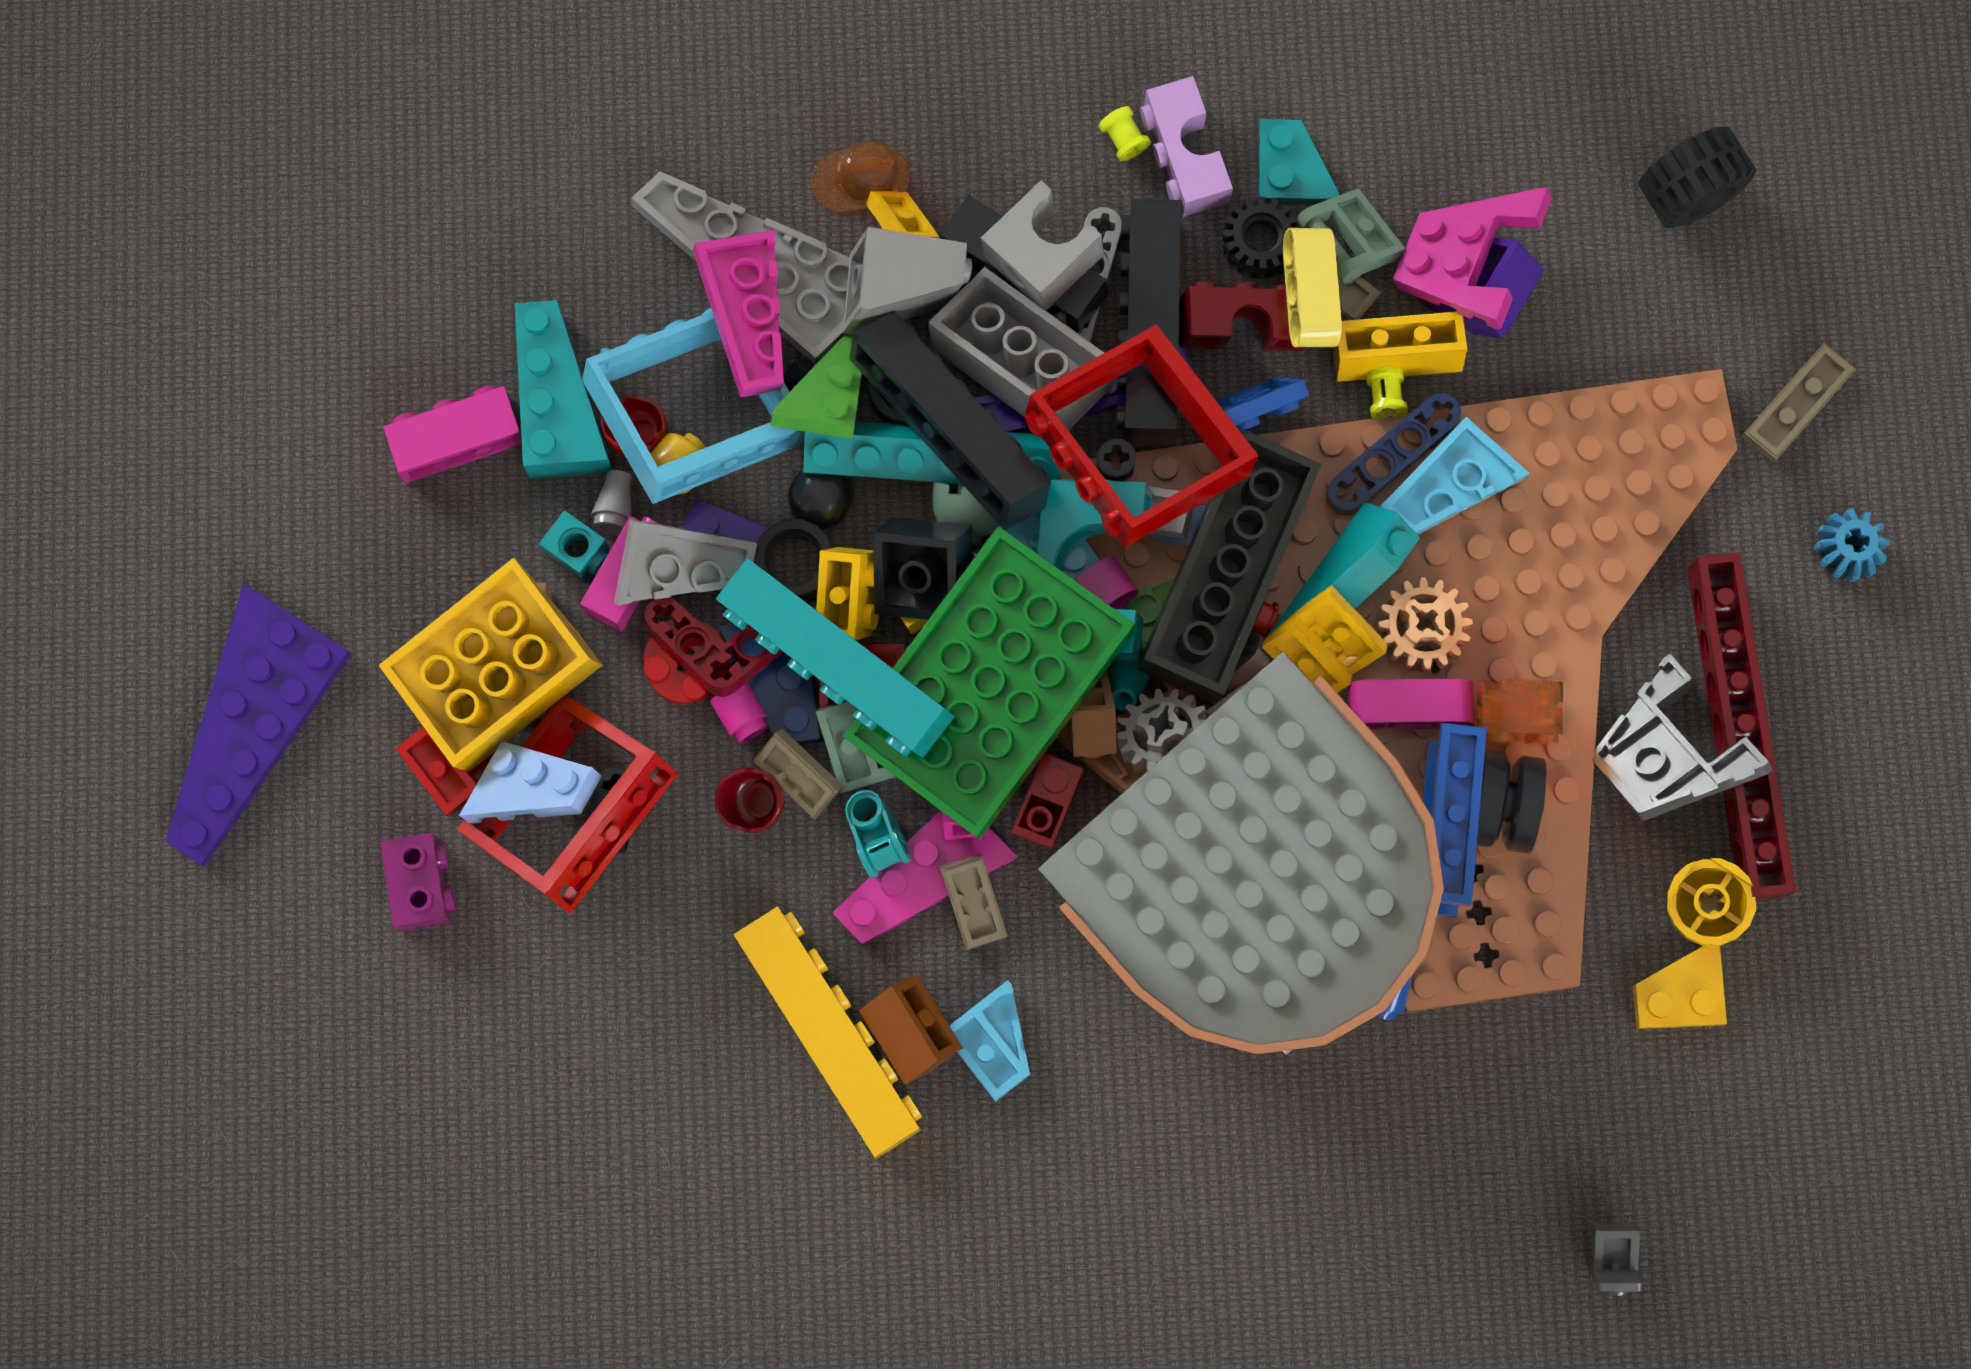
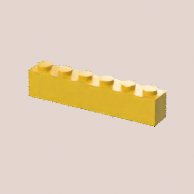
[733,906,922,1159]

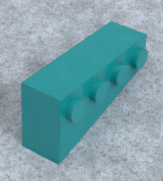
[515,300,613,479]

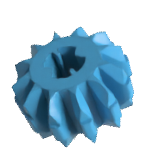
[1814,508,1890,582]

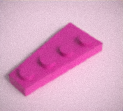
[693,230,784,398]

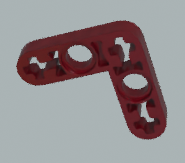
[644,598,783,697]

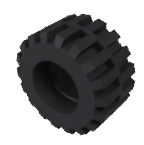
[1638,126,1757,228]

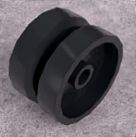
[1477,749,1547,854]

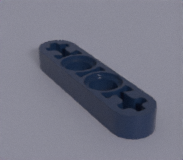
[1326,393,1461,515]

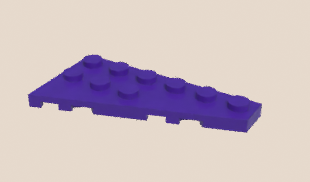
[165,584,351,867]

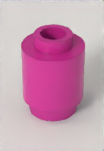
[710,680,769,744]

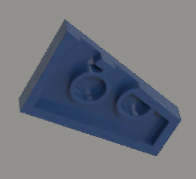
[718,624,821,744]

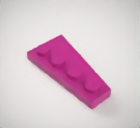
[832,810,1017,946]

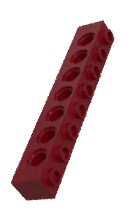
[1687,552,1796,902]

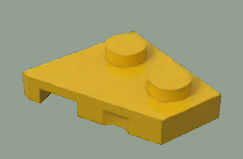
[1633,946,1727,1029]

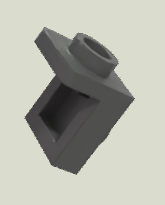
[1590,1223,1642,1296]

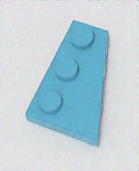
[1380,417,1530,535]

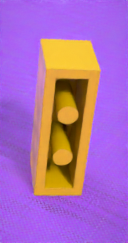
[1333,312,1467,382]

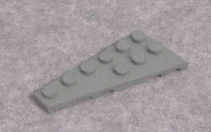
[631,171,849,365]

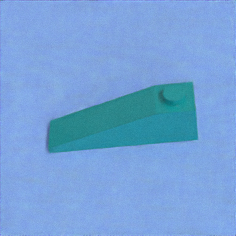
[1266,502,1420,638]

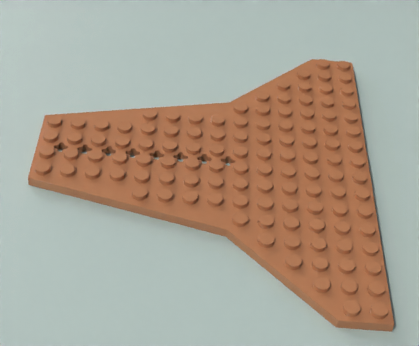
[1059,369,1738,1013]

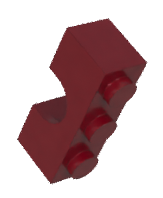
[1179,281,1306,351]

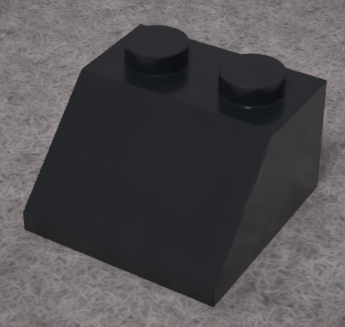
[873,517,972,620]

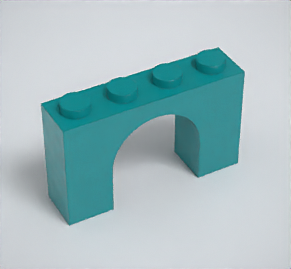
[1031,480,1153,662]

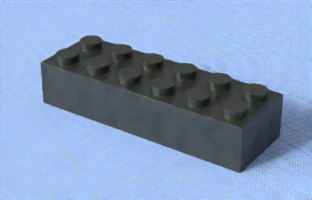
[1136,430,1322,705]

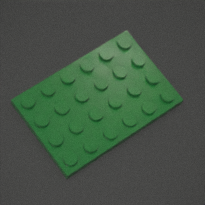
[843,526,1138,839]

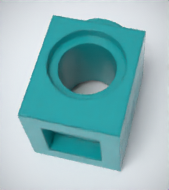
[539,510,610,582]

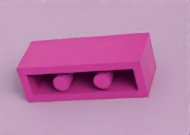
[383,385,522,484]

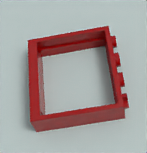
[1025,324,1258,548]
[456,695,679,914]

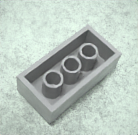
[928,267,1114,431]

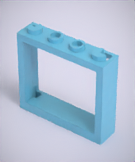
[582,308,805,504]

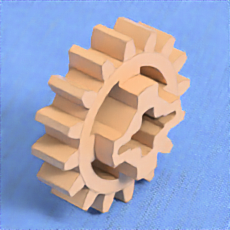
[1377,577,1473,673]

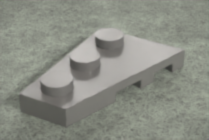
[614,519,757,605]

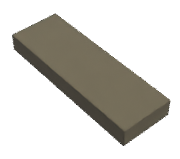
[1741,343,1856,464]

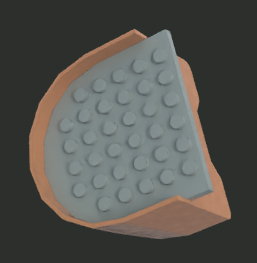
[1038,652,1444,1054]

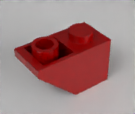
[1011,753,1084,850]

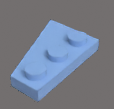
[459,741,602,824]

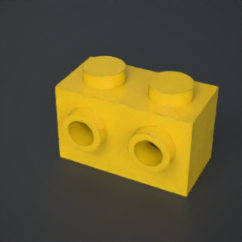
[816,547,879,640]

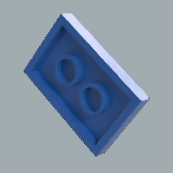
[1216,376,1309,431]

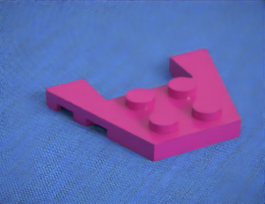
[1393,188,1552,329]

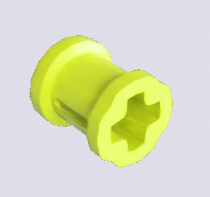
[1099,106,1151,162]
[1366,367,1408,419]

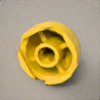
[1667,858,1756,946]

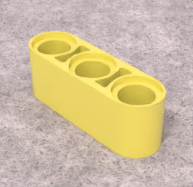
[1283,228,1342,347]

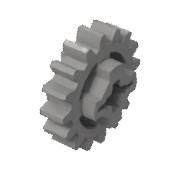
[1116,688,1207,774]

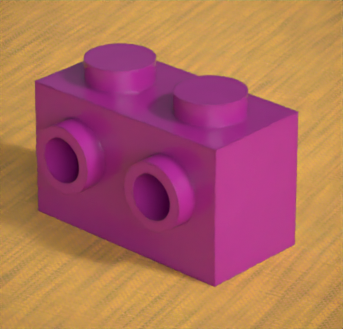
[380,832,457,932]

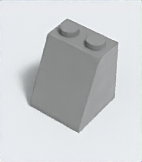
[843,227,972,334]

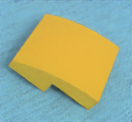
[1262,585,1387,693]

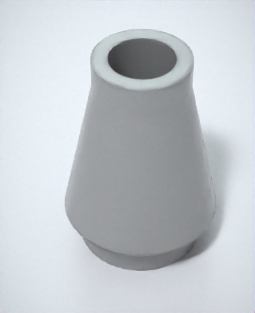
[590,470,632,536]

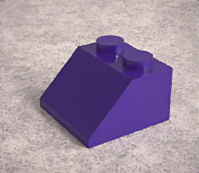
[1417,237,1544,339]

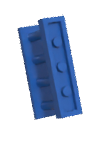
[1422,723,1487,918]

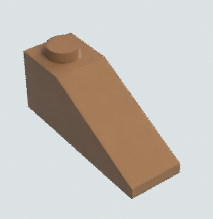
[1068,670,1117,759]

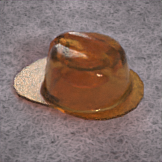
[811,141,910,212]

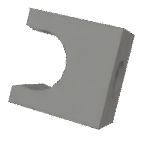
[981,181,1104,311]

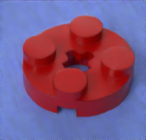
[643,619,729,705]

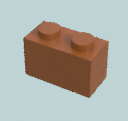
[859,974,963,1085]

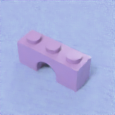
[1140,76,1233,217]

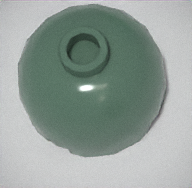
[932,482,1003,545]

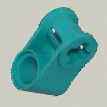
[845,790,912,879]

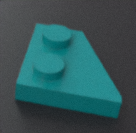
[1258,119,1339,204]

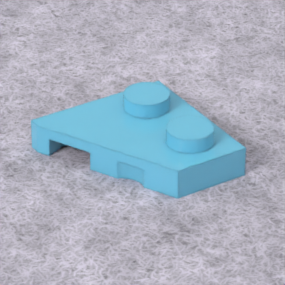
[949,980,1030,1102]

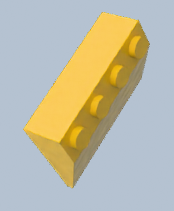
[379,558,603,772]

